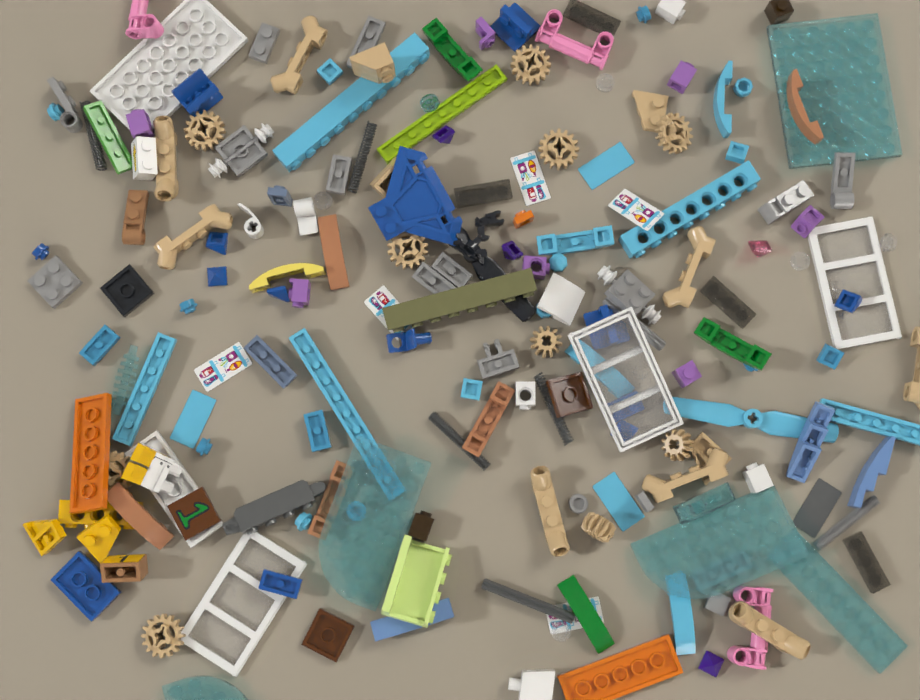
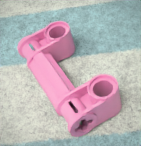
[125,0,164,39]
[535,9,614,71]
[727,586,774,670]

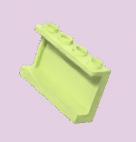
[381,535,452,628]

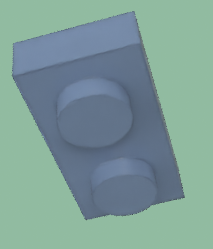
[267,185,293,207]

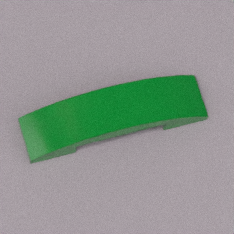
[422,18,483,82]
[694,317,772,371]
[557,575,615,654]

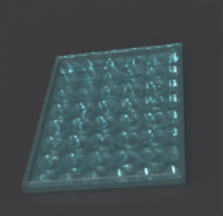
[767,13,902,169]

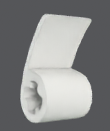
[293,197,318,236]
[237,203,264,239]

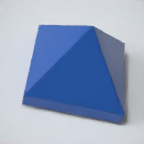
[207,266,228,287]

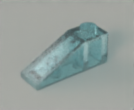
[673,482,736,525]

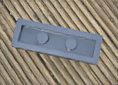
[244,335,298,389]

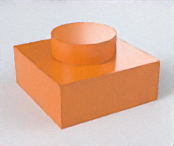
[513,210,534,229]

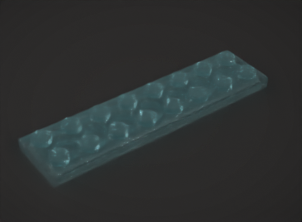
[765,529,908,674]

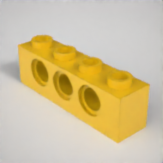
[58,500,143,529]

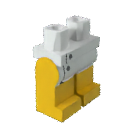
[121,442,183,494]

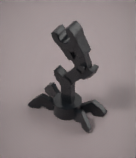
[453,210,504,266]

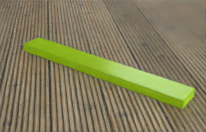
[377,64,507,165]

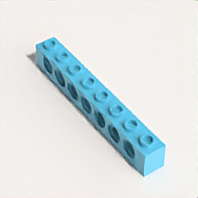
[618,160,761,259]

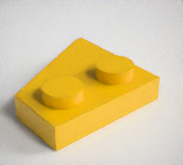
[77,514,121,563]
[23,519,67,556]

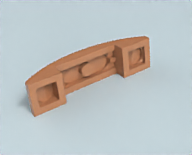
[786,69,824,145]
[318,214,350,290]
[462,381,515,458]
[308,460,355,541]
[108,481,175,550]

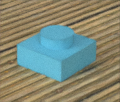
[317,58,343,85]
[725,141,749,164]
[460,378,483,401]

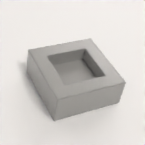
[634,491,654,512]
[704,590,731,616]

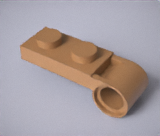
[122,190,149,245]

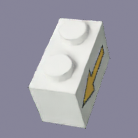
[131,136,158,181]

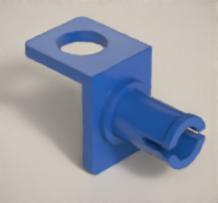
[386,329,432,353]

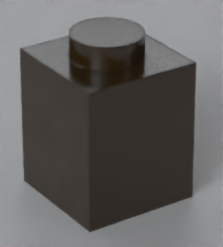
[764,0,794,26]
[408,510,434,541]

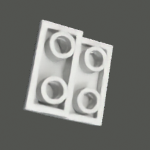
[536,273,585,326]

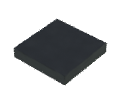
[100,264,155,317]

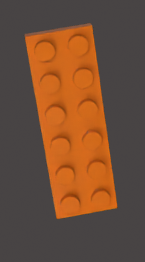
[69,393,112,514]
[557,634,684,700]

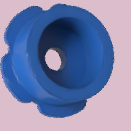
[32,243,50,260]

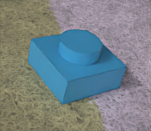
[816,343,844,370]

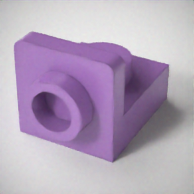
[475,17,496,50]
[791,205,825,238]

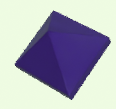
[432,125,455,144]
[501,241,523,260]
[698,650,725,677]

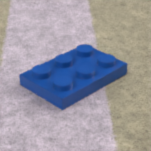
[51,551,121,622]

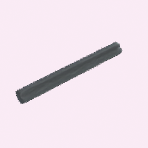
[481,579,575,624]

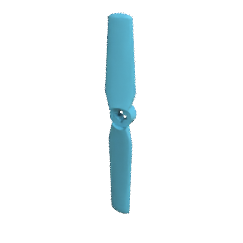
[663,397,839,443]

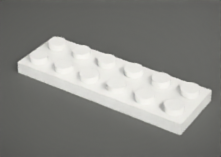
[124,430,223,548]

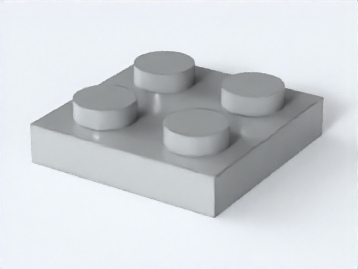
[28,255,83,309]

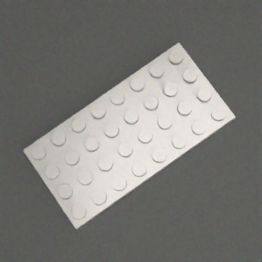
[90,0,248,132]

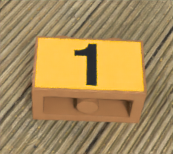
[100,554,149,583]

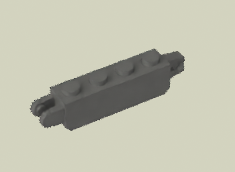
[222,480,326,536]

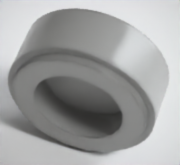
[568,494,588,514]

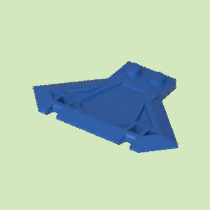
[368,146,463,246]

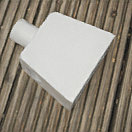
[508,669,555,700]

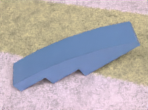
[786,401,835,483]
[847,436,896,508]
[370,598,455,641]

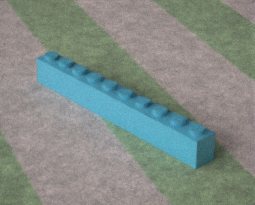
[272,32,430,172]

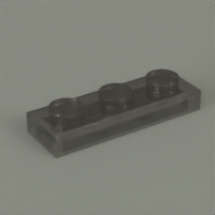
[563,0,621,38]
[454,179,513,208]
[700,276,756,329]
[842,531,891,594]

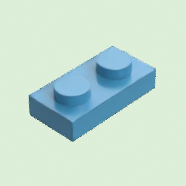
[79,325,121,366]
[303,410,332,452]

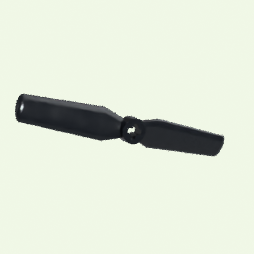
[441,216,536,322]

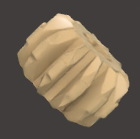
[530,326,562,358]
[661,429,695,462]
[581,512,616,542]

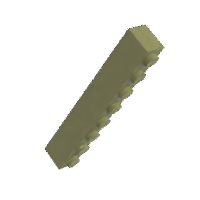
[382,268,537,333]

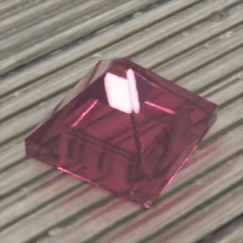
[748,240,772,258]

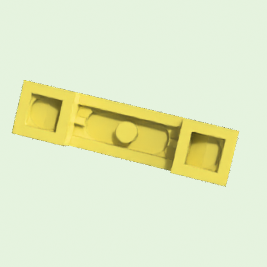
[249,263,326,293]

